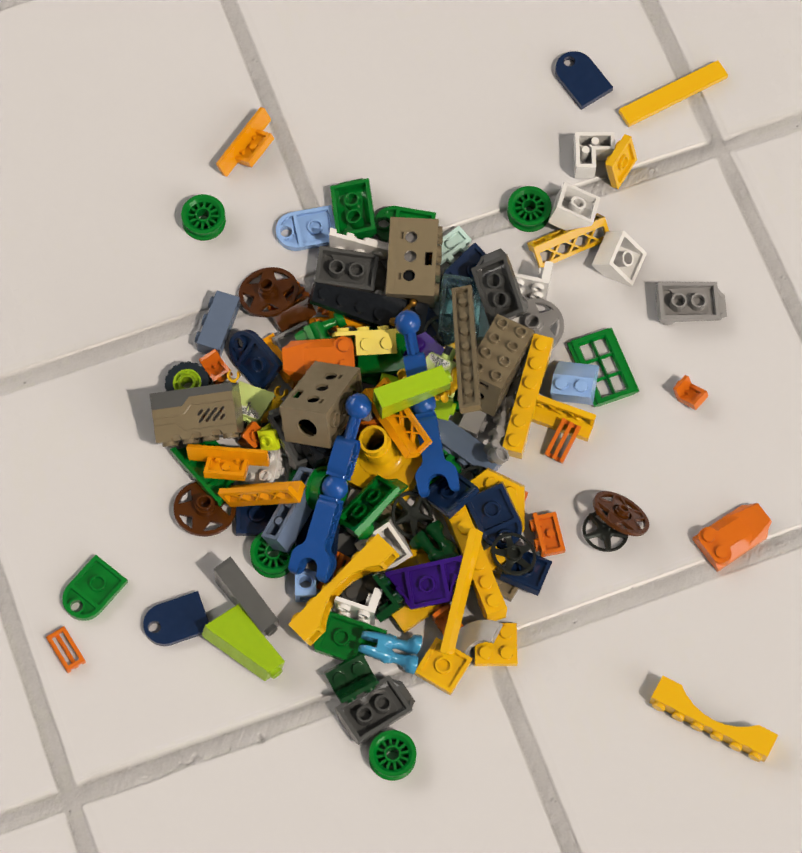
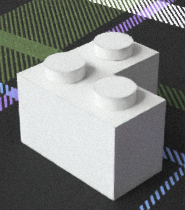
[573,132,615,178]

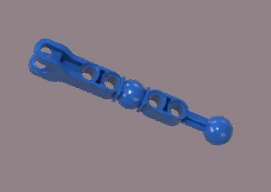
[395,310,460,498]
[288,393,372,584]

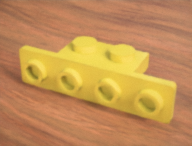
[332,325,400,356]

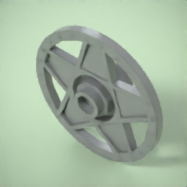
[519,298,564,352]

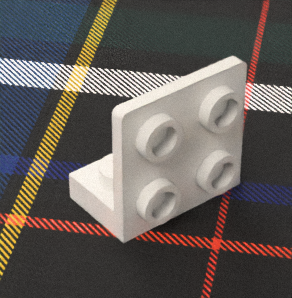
[514,261,553,300]
[240,448,291,484]
[334,587,383,626]

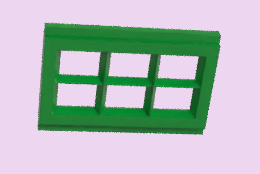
[567,328,639,408]

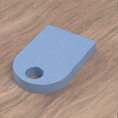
[276,205,336,251]

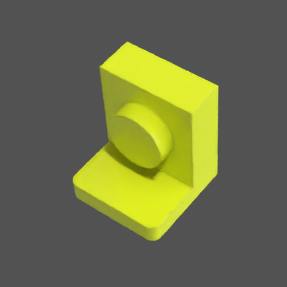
[257,423,281,451]

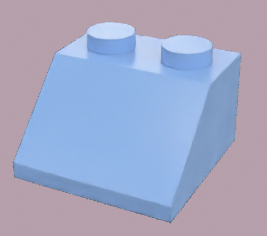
[550,361,599,405]

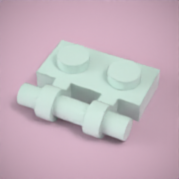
[440,226,472,270]

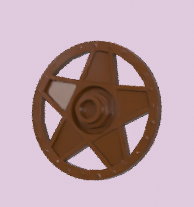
[239,267,299,317]
[174,482,236,537]
[593,491,649,536]

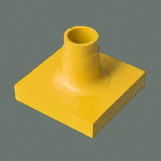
[348,413,423,510]

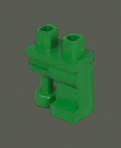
[294,313,355,346]

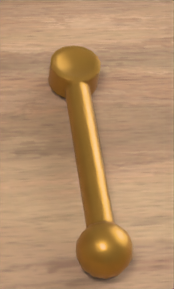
[389,299,417,326]

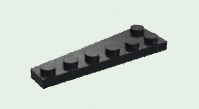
[309,282,429,336]

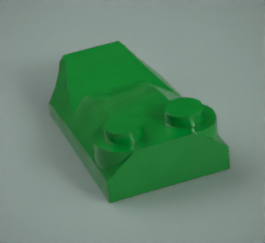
[330,178,378,240]
[338,474,409,540]

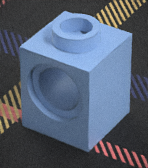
[295,569,316,602]

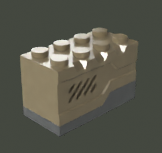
[150,382,245,447]

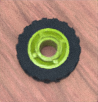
[165,361,211,391]

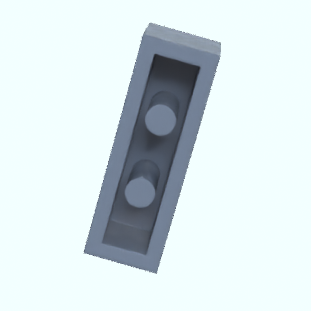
[195,290,241,357]

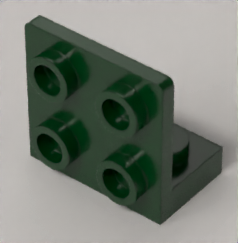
[372,572,404,623]
[324,653,379,703]

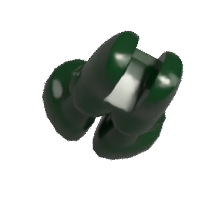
[409,520,460,562]

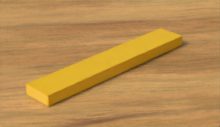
[619,60,728,127]
[440,528,483,656]
[392,545,507,633]

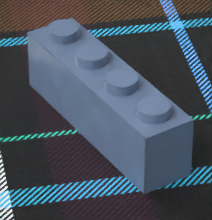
[437,418,502,477]
[261,466,315,553]

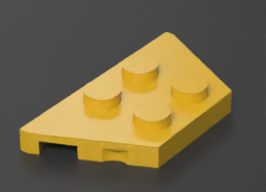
[470,467,525,532]

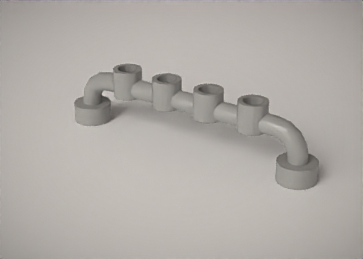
[484,374,522,465]

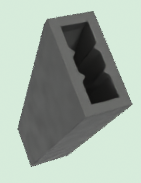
[214,556,279,636]

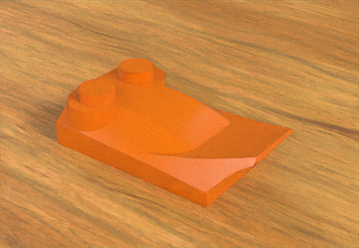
[282,336,355,382]
[692,503,772,572]

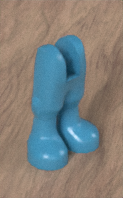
[358,631,422,674]

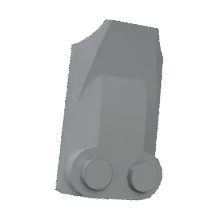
[656,282,727,325]

